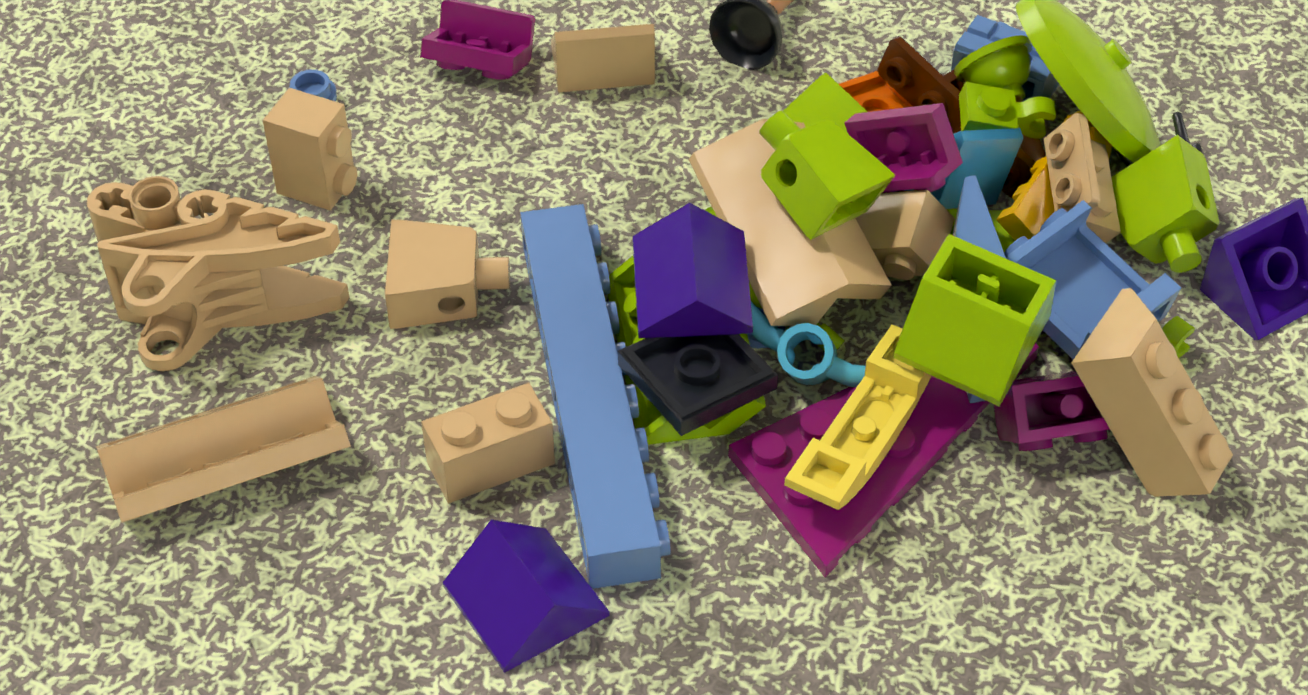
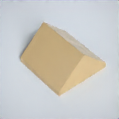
[551,24,655,93]

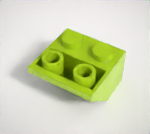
[894,234,1056,406]

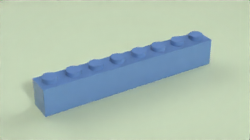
[520,204,671,589]

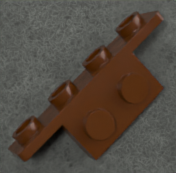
[877,36,1035,199]

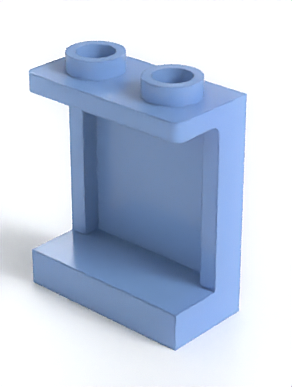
[1004,200,1181,360]

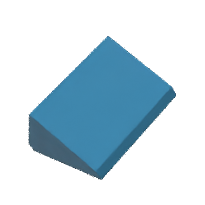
[904,128,1023,209]

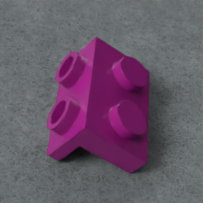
[420,0,535,80]
[844,103,963,193]

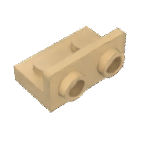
[1044,113,1121,243]

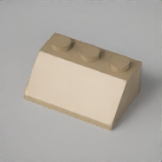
[1071,288,1233,497]

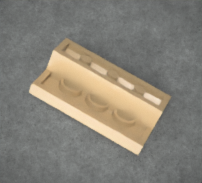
[689,119,891,326]
[96,376,351,523]

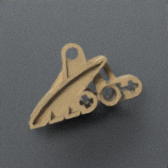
[87,176,349,371]

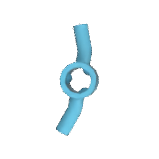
[751,302,866,387]

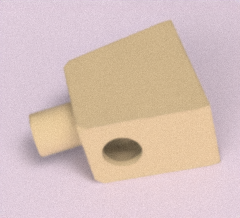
[385,220,510,329]

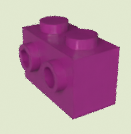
[993,371,1110,451]

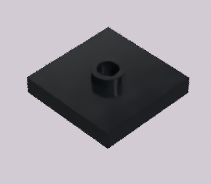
[618,334,778,436]

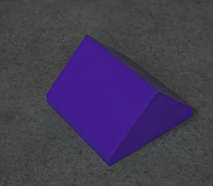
[1200,198,1308,340]
[633,203,753,338]
[443,519,610,673]

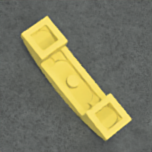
[784,324,931,510]

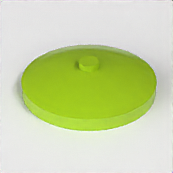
[1016,0,1160,163]

